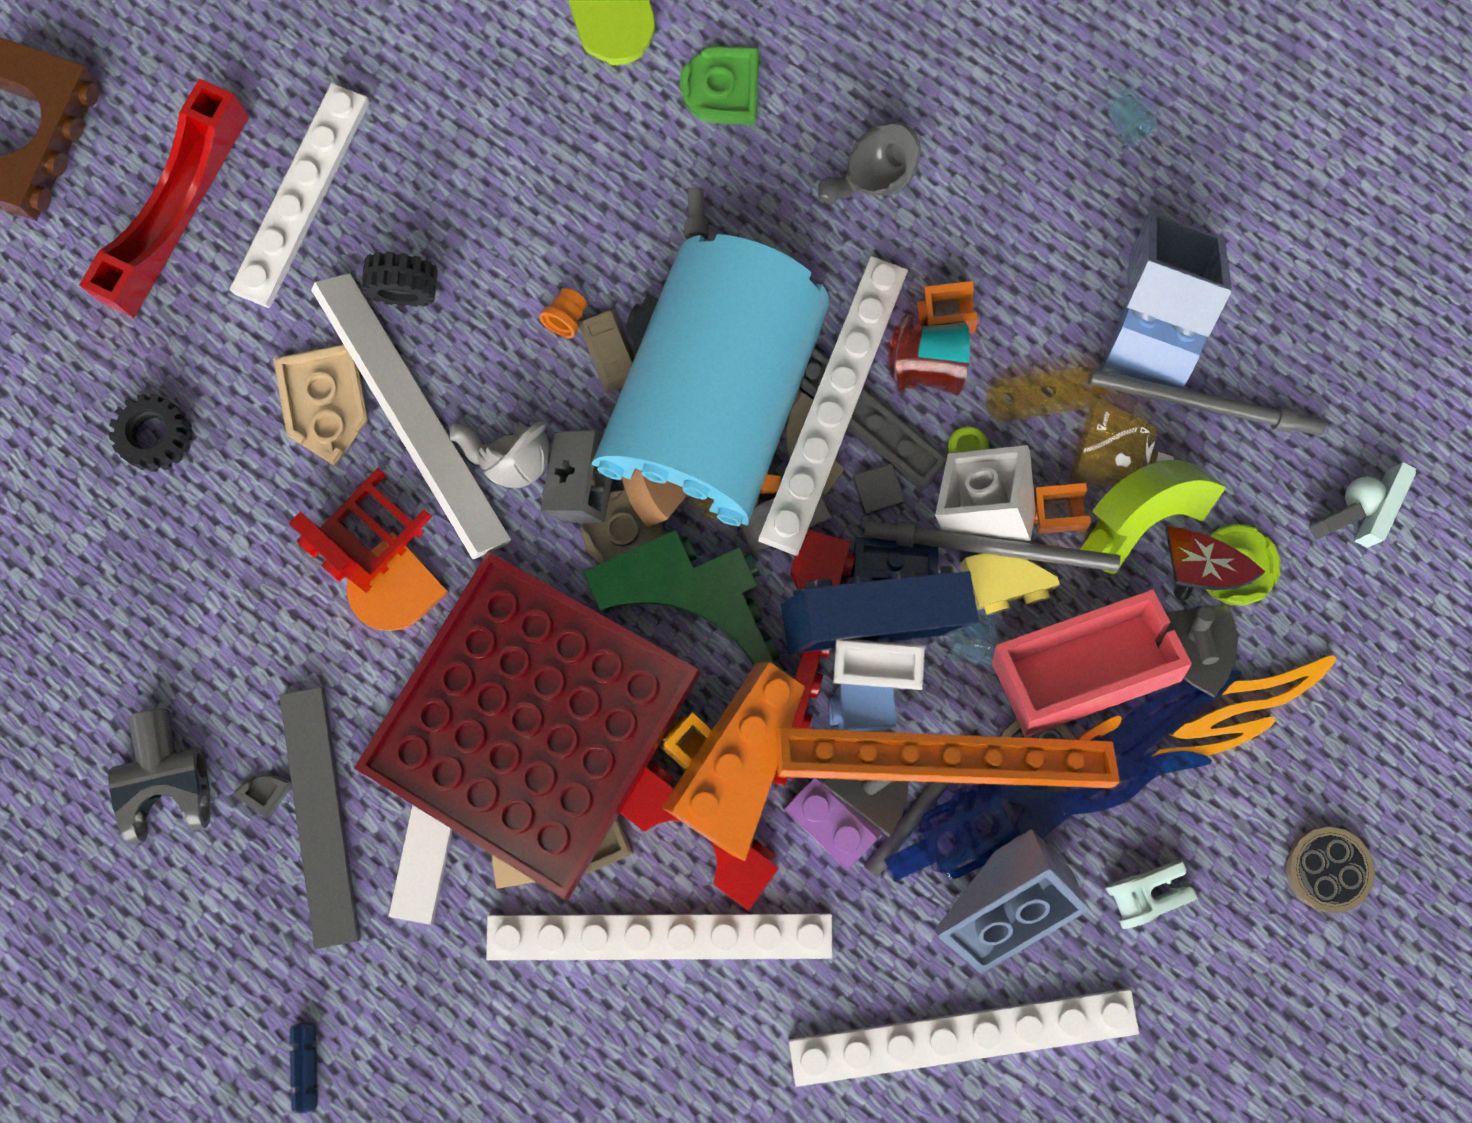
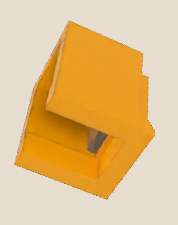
[659,712,712,771]

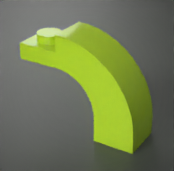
[1080,460,1226,575]

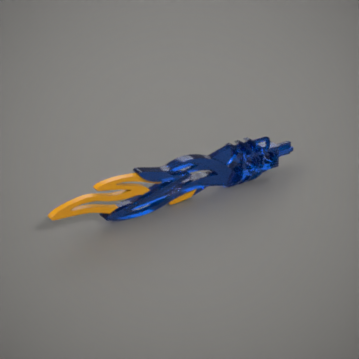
[884,655,1336,882]

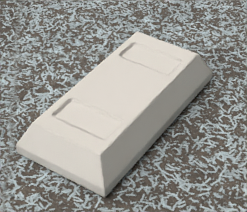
[834,639,925,690]

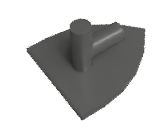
[1156,604,1238,697]
[821,778,909,837]

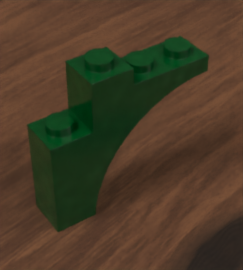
[583,530,780,666]

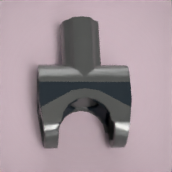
[108,709,210,845]

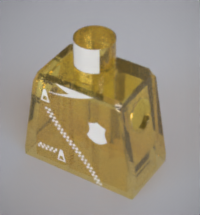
[1069,399,1174,487]

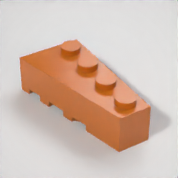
[662,662,805,861]

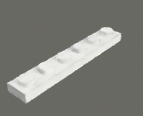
[230,83,370,308]

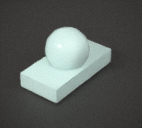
[1345,462,1416,547]

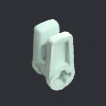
[1105,861,1198,929]

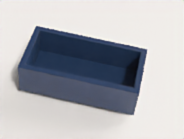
[781,566,979,655]

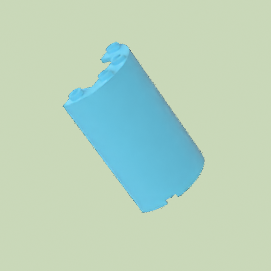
[591,234,830,526]

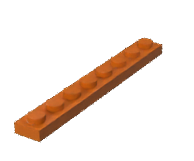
[776,728,1120,788]

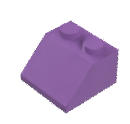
[783,778,883,871]

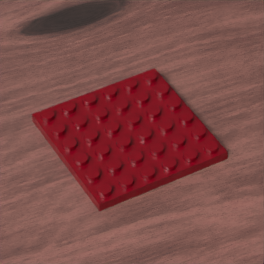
[354,551,701,900]

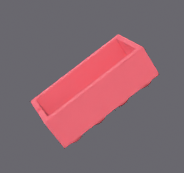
[992,589,1192,738]

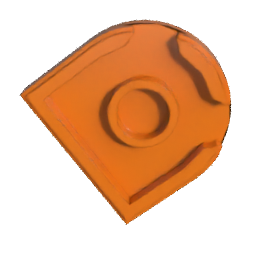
[347,532,449,631]

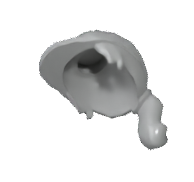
[449,420,550,488]

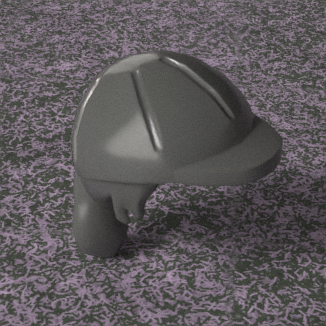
[818,123,921,206]

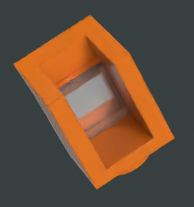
[917,281,978,333]
[1033,483,1091,534]

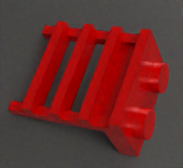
[289,468,432,593]

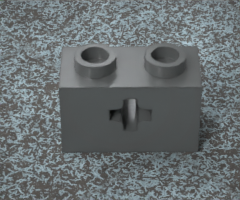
[541,430,612,523]

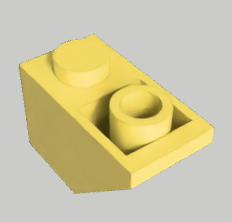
[959,553,1060,615]

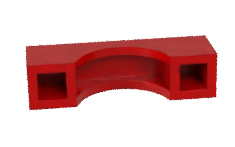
[620,763,779,911]

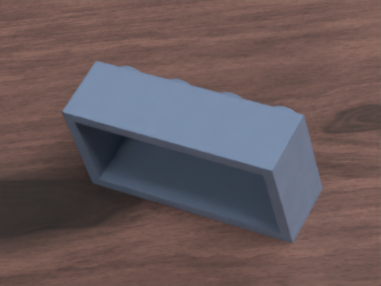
[1127,211,1232,337]

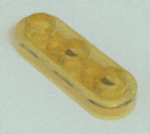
[985,367,1107,422]

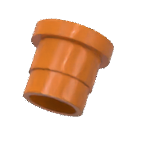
[539,288,587,339]

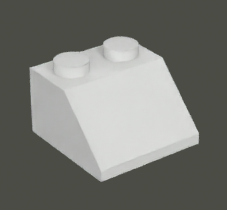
[935,445,1036,542]

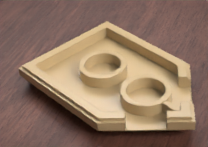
[273,344,368,466]

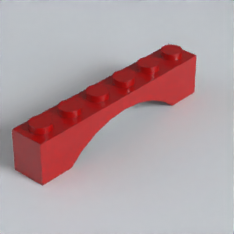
[79,78,249,319]
[772,530,855,787]

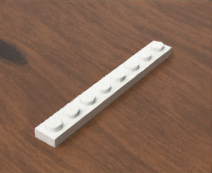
[758,256,908,556]
[486,914,832,960]
[789,988,1139,1087]

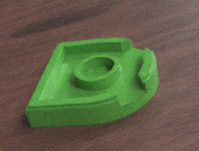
[680,46,759,125]

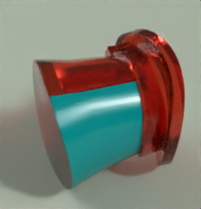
[888,314,970,396]

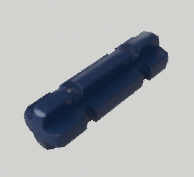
[289,1022,318,1113]

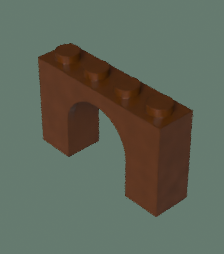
[0,37,100,222]

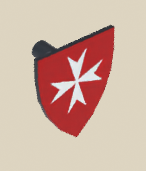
[1165,526,1266,600]

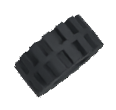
[361,252,438,307]
[109,394,193,472]

